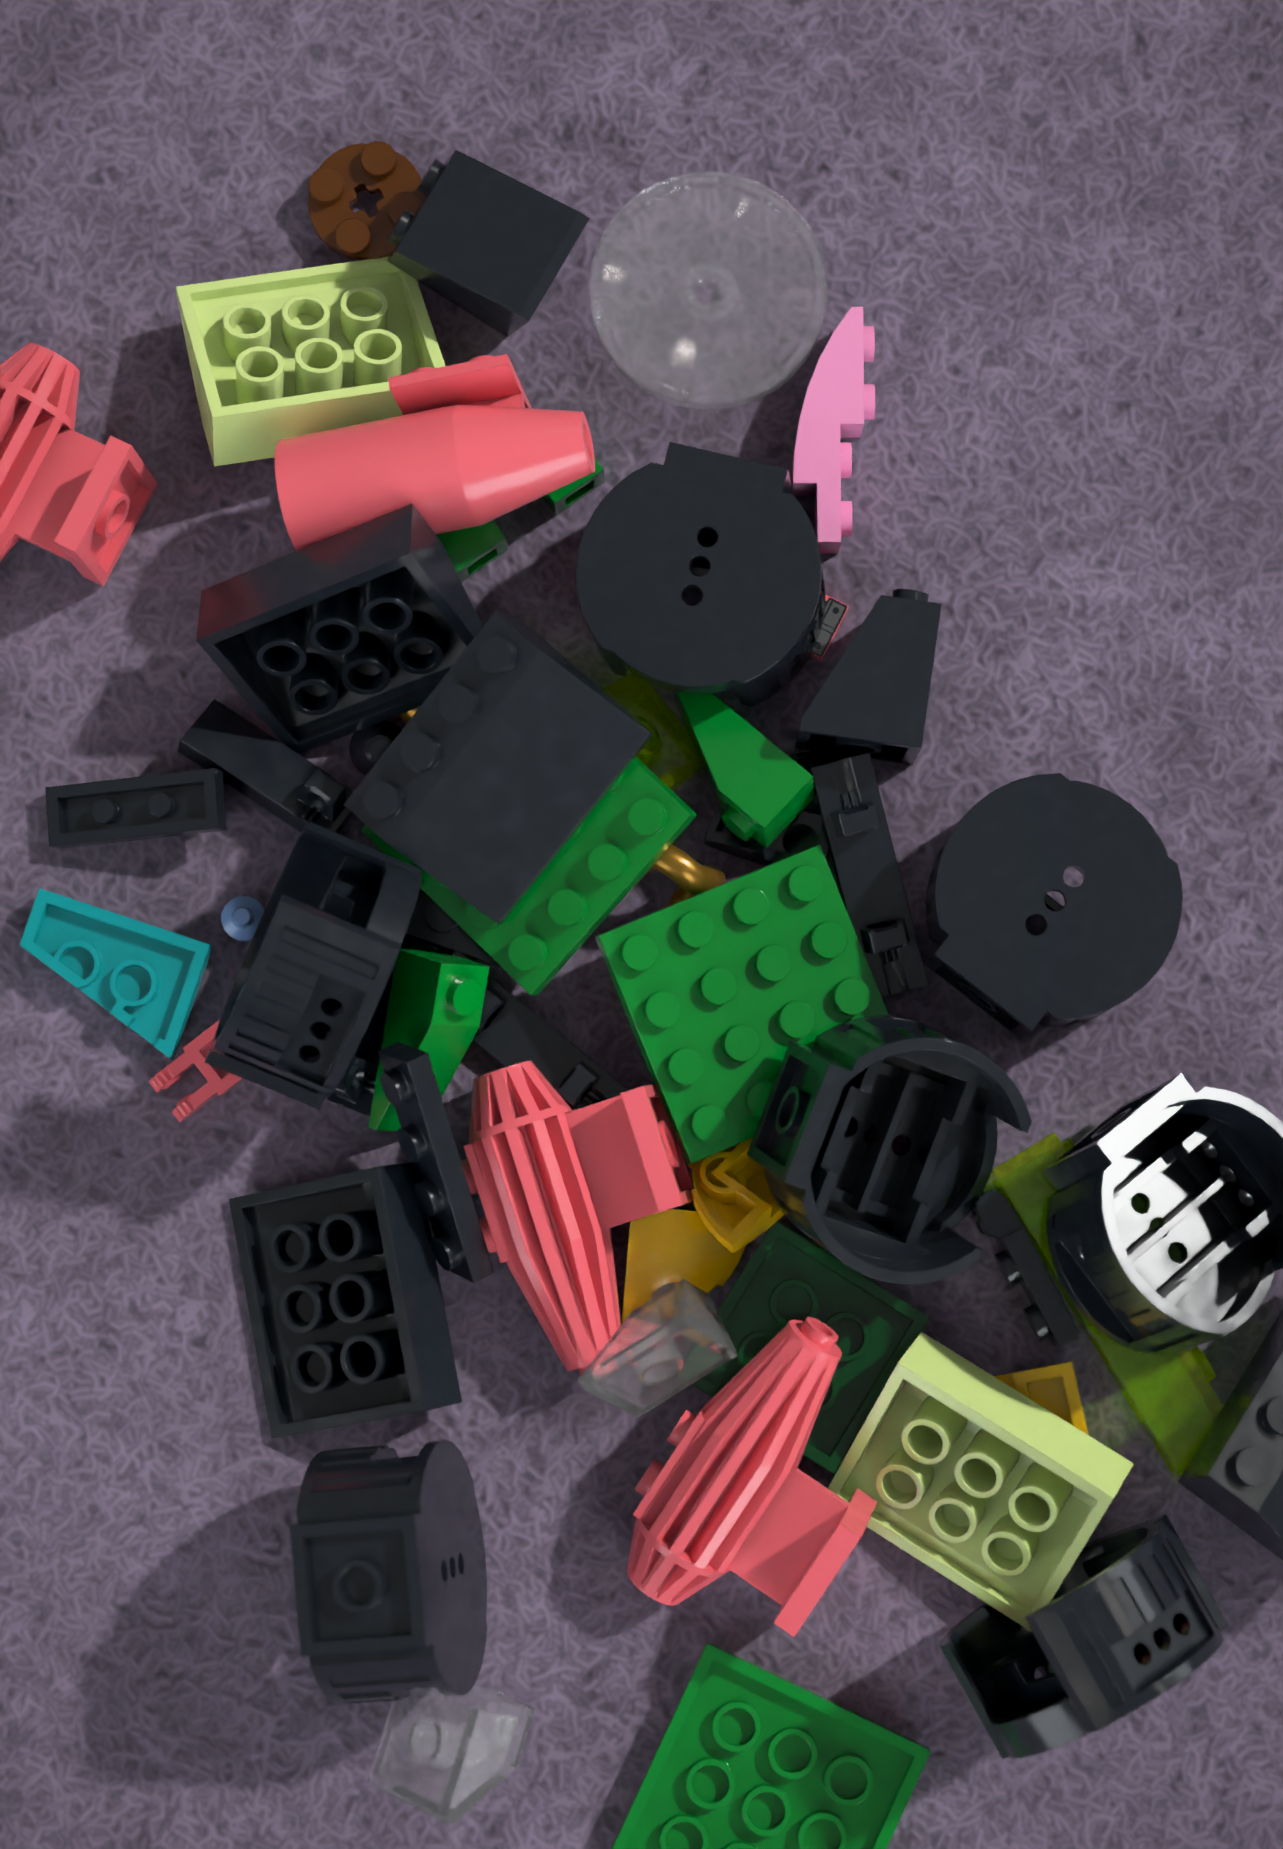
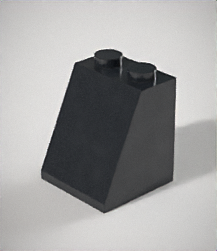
[387,150,590,337]
[795,589,942,765]

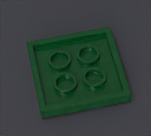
[678,1221,930,1474]

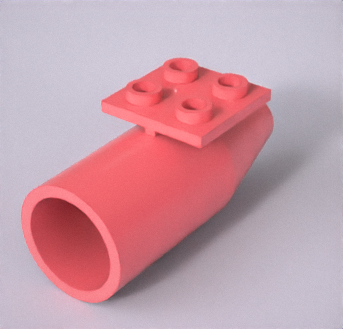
[275,354,595,551]

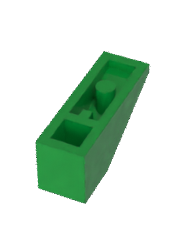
[672,691,814,848]
[368,949,489,1131]

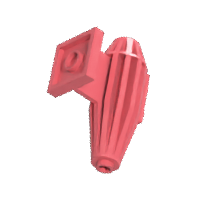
[0,343,158,587]
[461,1061,694,1380]
[626,1317,878,1637]

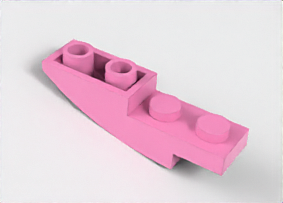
[791,307,875,554]

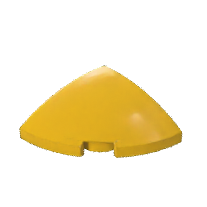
[687,1138,784,1253]
[621,1209,746,1327]

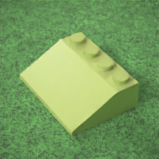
[176,256,446,467]
[828,1332,1134,1632]

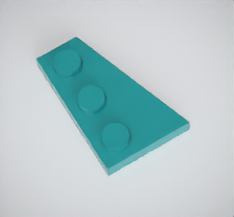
[19,888,213,1060]

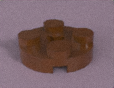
[308,141,426,260]

